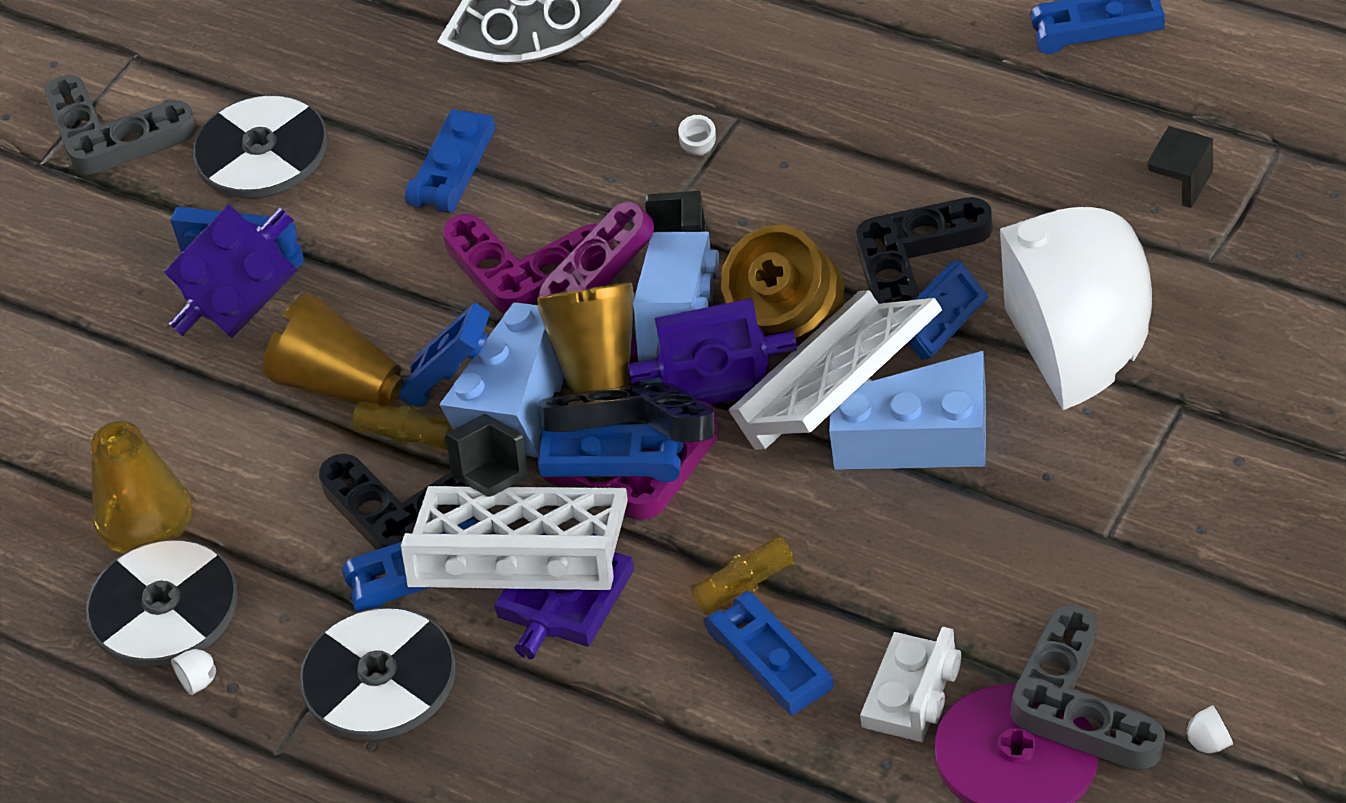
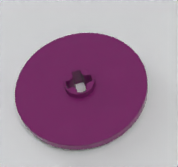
[934,684,1098,803]

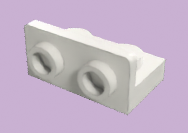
[860,627,961,742]

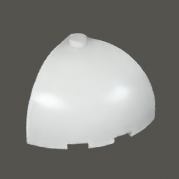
[437,0,622,64]
[1000,207,1152,410]

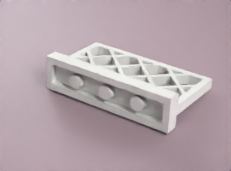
[728,290,942,450]
[401,486,628,590]

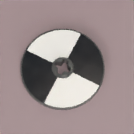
[192,95,328,198]
[86,539,238,667]
[300,607,456,740]

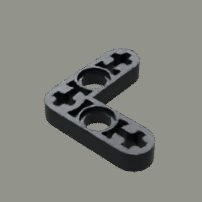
[856,197,993,304]
[538,383,715,442]
[319,454,474,550]

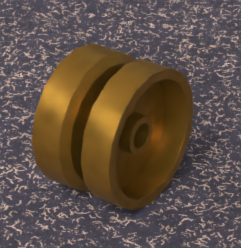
[721,224,845,347]

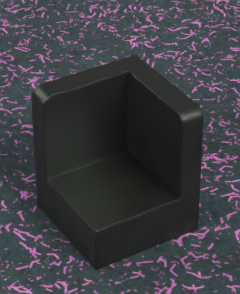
[1148,126,1213,208]
[645,190,706,245]
[445,414,528,497]

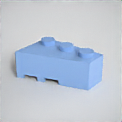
[633,232,719,384]
[439,303,565,458]
[829,351,986,470]

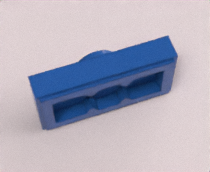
[907,260,989,360]

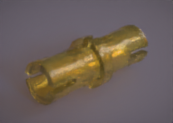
[353,400,453,450]
[690,534,795,615]

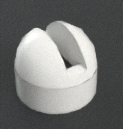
[678,115,716,156]
[171,649,216,695]
[1187,705,1233,753]

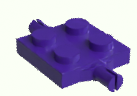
[164,204,298,338]
[628,298,797,404]
[494,514,634,659]

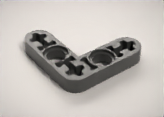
[45,75,197,175]
[1010,606,1165,770]

